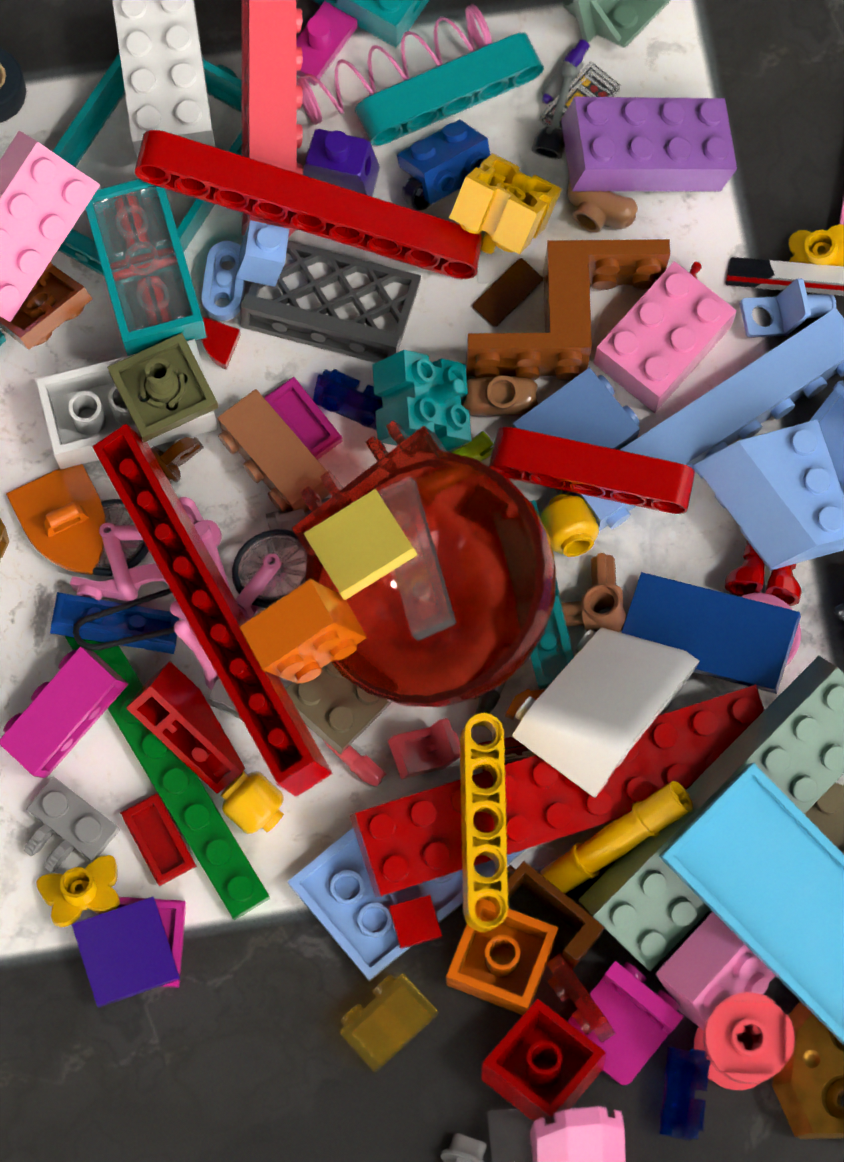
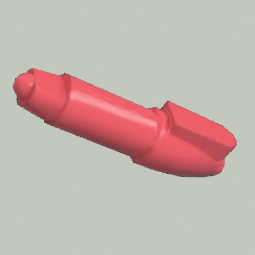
[322,739,387,787]

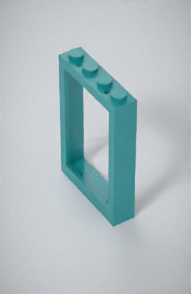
[52,52,242,276]

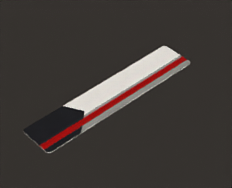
[726,257,844,296]

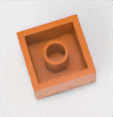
[240,579,367,684]
[446,899,558,1015]

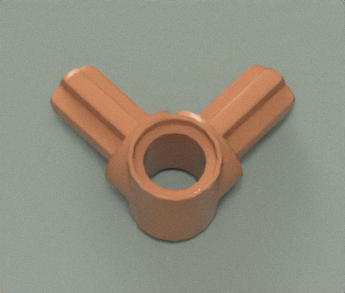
[562,553,626,632]

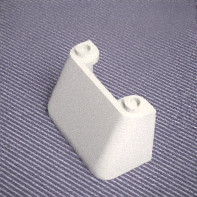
[512,627,700,798]

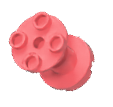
[694,992,795,1091]

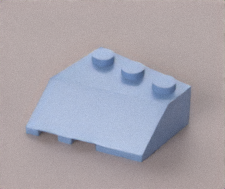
[693,420,844,571]

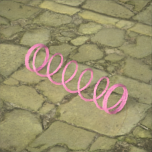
[296,4,492,125]

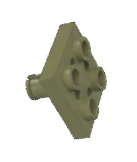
[107,333,219,442]

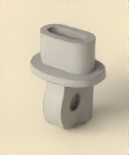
[440,1133,486,1162]

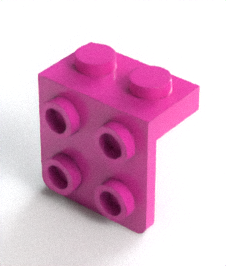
[567,961,683,1086]

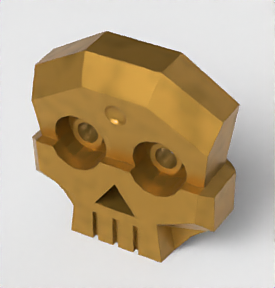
[772,1001,844,1139]

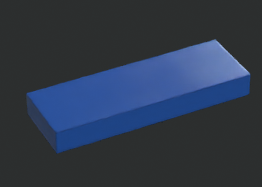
[50,592,179,654]

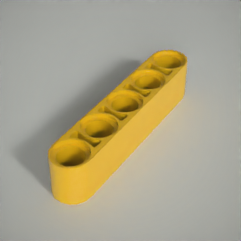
[460,713,508,932]

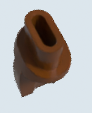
[151,437,204,482]

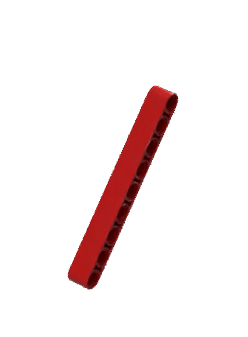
[135,130,483,279]

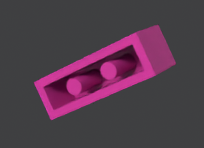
[0,647,128,778]

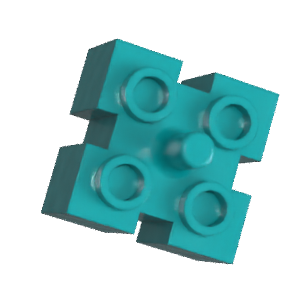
[372,350,472,455]

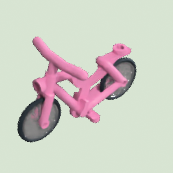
[70,497,318,690]

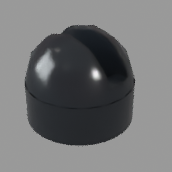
[402,177,432,211]

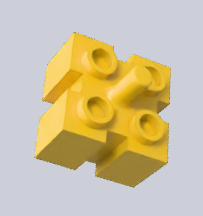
[449,153,562,254]

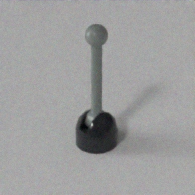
[532,65,578,159]

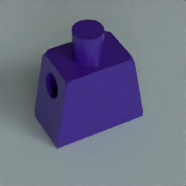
[303,129,380,197]

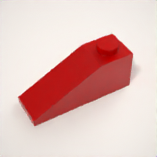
[126,661,245,794]

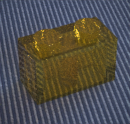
[339,973,438,1074]

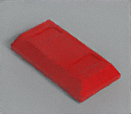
[120,793,197,887]

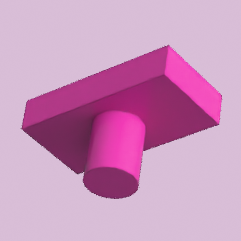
[296,1,358,86]

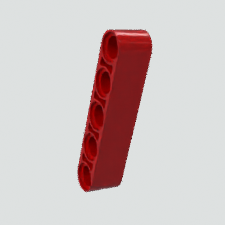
[488,427,695,514]

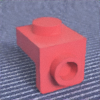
[388,718,460,780]

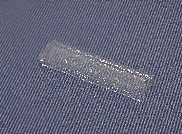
[378,476,457,641]

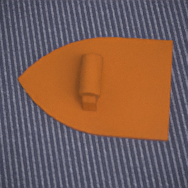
[6,464,107,575]

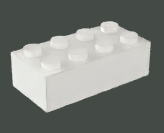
[113,0,215,159]
[36,339,218,470]

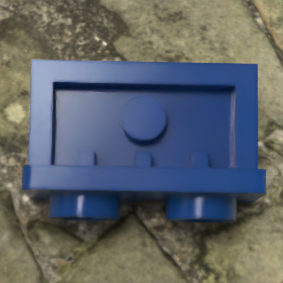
[397,119,490,204]

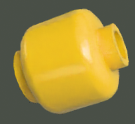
[540,494,599,557]
[221,771,284,834]

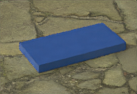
[621,572,801,694]

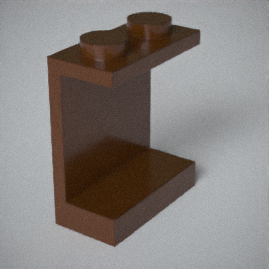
[507,861,605,971]

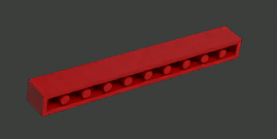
[92,424,333,797]

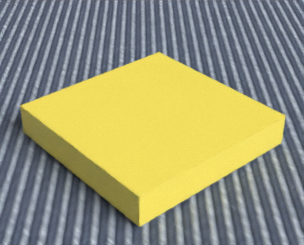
[303,489,417,601]

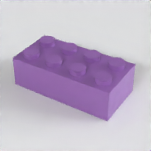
[561,97,737,191]

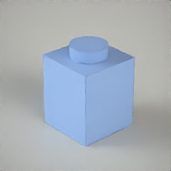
[236,220,290,287]

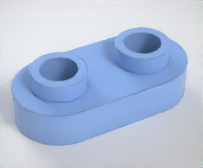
[201,241,246,321]

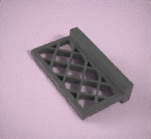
[241,241,421,363]

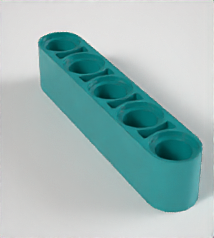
[355,32,544,146]

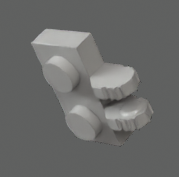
[24,776,120,873]

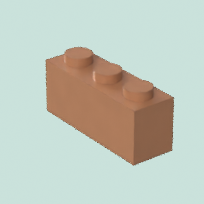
[217,389,334,513]

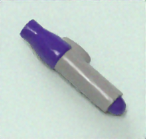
[542,39,590,104]

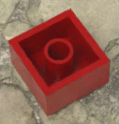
[481,999,606,1126]

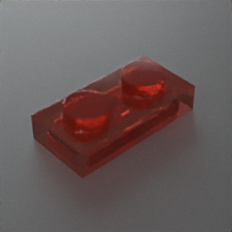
[546,954,616,1043]

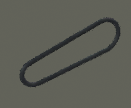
[73,588,175,651]

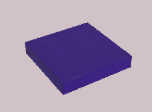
[71,896,180,1008]

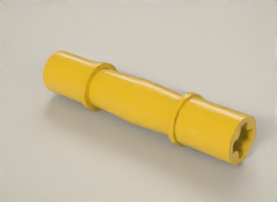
[540,781,693,895]

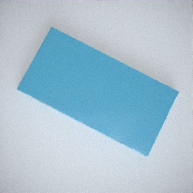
[659,763,844,1045]

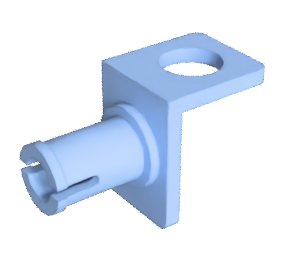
[739,278,837,337]

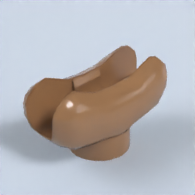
[567,179,638,233]
[462,376,538,416]

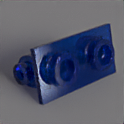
[313,369,383,431]
[659,1047,711,1141]

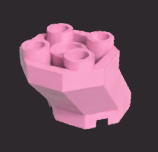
[529,1106,625,1162]

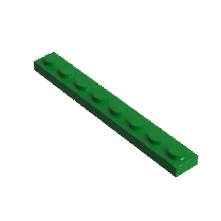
[65,636,270,921]

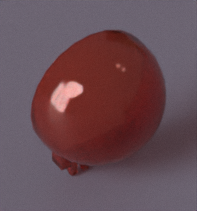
[292,419,557,708]

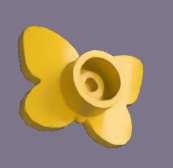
[789,224,844,266]
[36,855,120,927]

